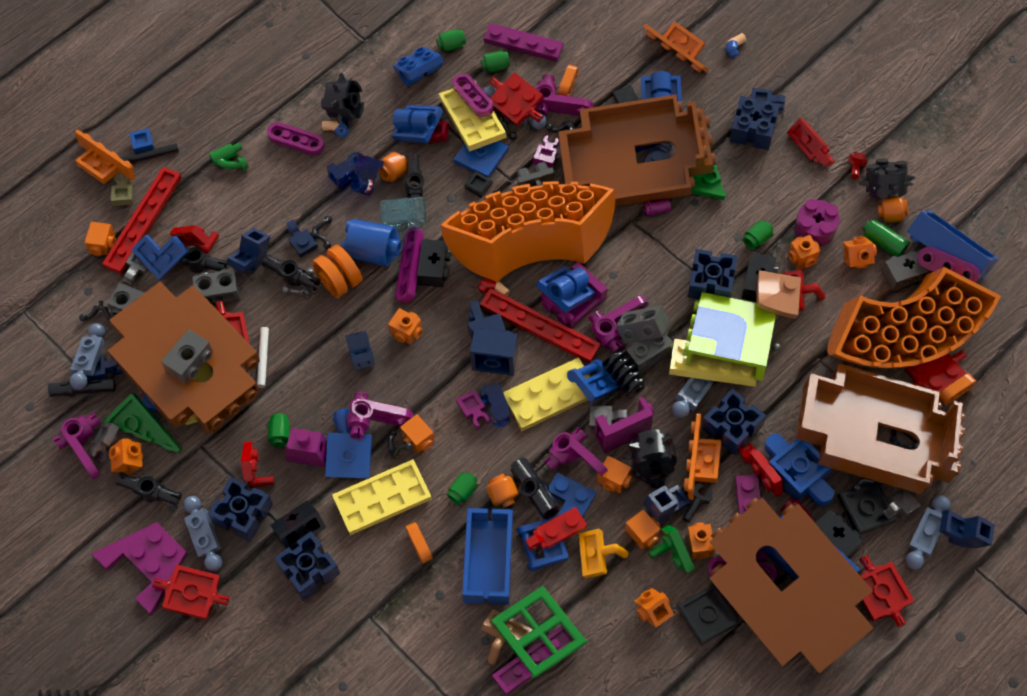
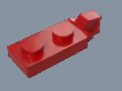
[787,118,835,167]
[739,443,783,497]
[525,507,587,552]

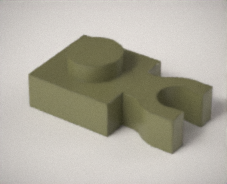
[111,175,133,206]

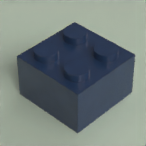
[470,328,518,376]

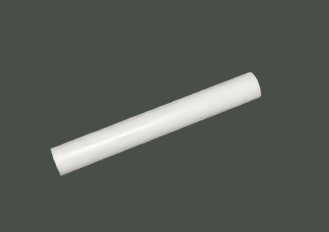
[257,327,269,388]

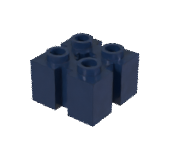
[730,96,780,150]
[688,249,738,299]
[702,388,766,455]
[208,477,273,542]
[274,531,340,601]

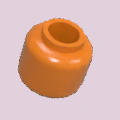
[378,152,408,182]
[878,196,909,223]
[486,474,519,508]

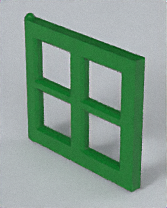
[491,586,588,679]

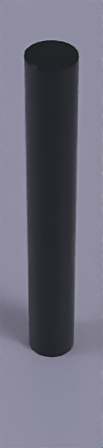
[119,143,179,163]

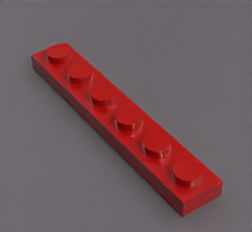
[102,167,182,275]
[480,288,601,364]

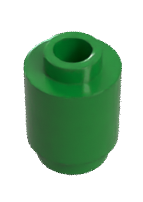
[436,29,466,53]
[480,50,510,74]
[742,220,773,250]
[268,413,290,448]
[446,472,478,506]

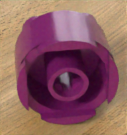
[794,199,840,247]

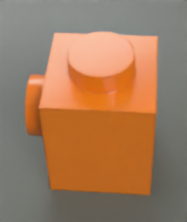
[84,222,116,256]
[400,414,435,454]
[597,456,633,493]
[625,510,661,550]
[687,523,715,560]

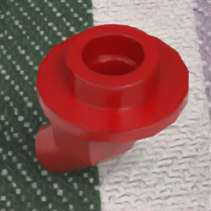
[848,151,869,179]

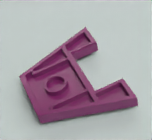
[91,522,188,616]

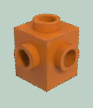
[788,235,820,270]
[843,236,877,268]
[388,308,423,345]
[109,439,143,475]
[634,588,674,628]

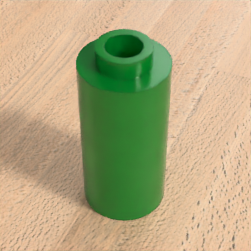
[862,219,910,257]

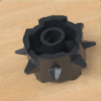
[321,73,364,128]
[859,158,915,199]
[623,429,683,479]

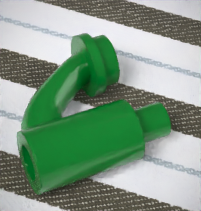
[209,143,249,172]

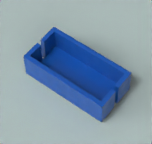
[906,210,999,280]
[462,508,513,605]

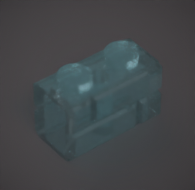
[380,197,427,229]

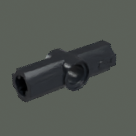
[510,457,560,520]

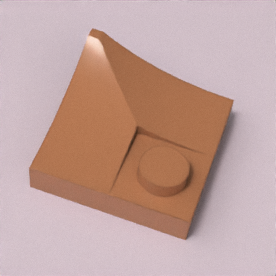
[756,270,801,319]

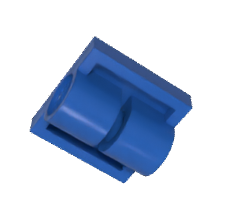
[392,47,444,87]
[641,71,682,102]
[392,105,443,143]
[536,266,595,313]

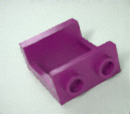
[542,262,608,329]
[594,397,654,454]

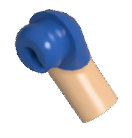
[725,33,746,58]
[322,121,349,138]

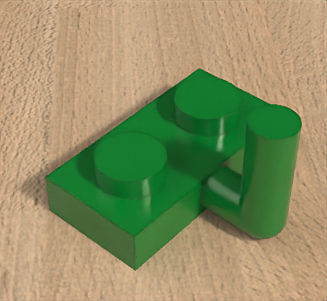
[648,525,695,573]

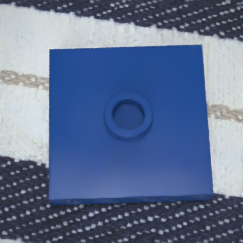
[453,141,509,178]
[325,433,372,479]

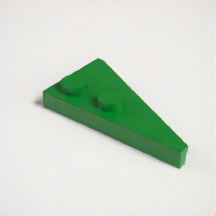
[691,149,726,201]
[103,393,183,453]

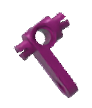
[535,74,593,117]
[588,296,649,354]
[346,391,413,440]
[52,413,101,480]
[544,427,608,477]

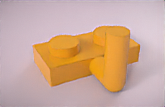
[579,529,629,579]

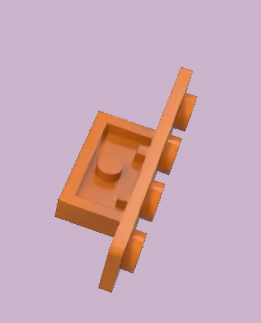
[643,21,709,74]
[74,129,135,184]
[684,414,722,500]

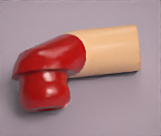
[478,278,510,296]

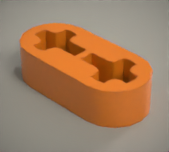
[558,65,579,96]
[939,373,977,405]
[405,522,433,564]

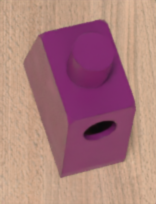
[285,428,327,467]

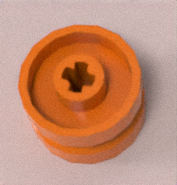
[311,244,363,299]

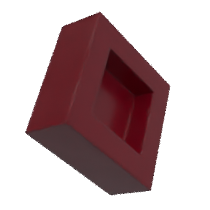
[428,121,449,144]

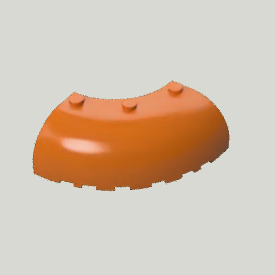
[440,181,615,282]
[827,267,1001,368]

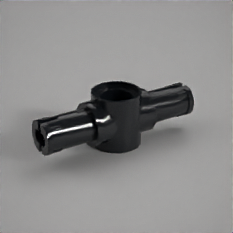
[405,153,424,215]
[179,247,228,273]
[262,254,321,291]
[115,472,182,506]

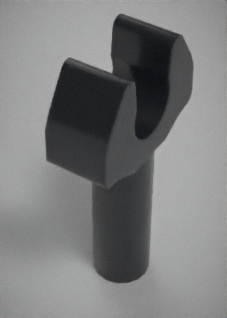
[682,483,712,523]

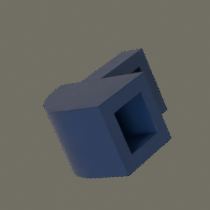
[226,228,270,273]
[467,300,506,339]
[345,330,375,371]
[644,485,691,524]
[939,510,995,548]

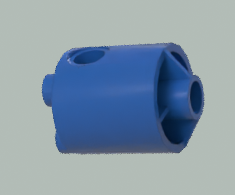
[341,219,401,267]

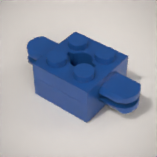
[764,433,835,507]

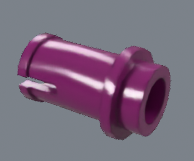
[643,199,671,217]

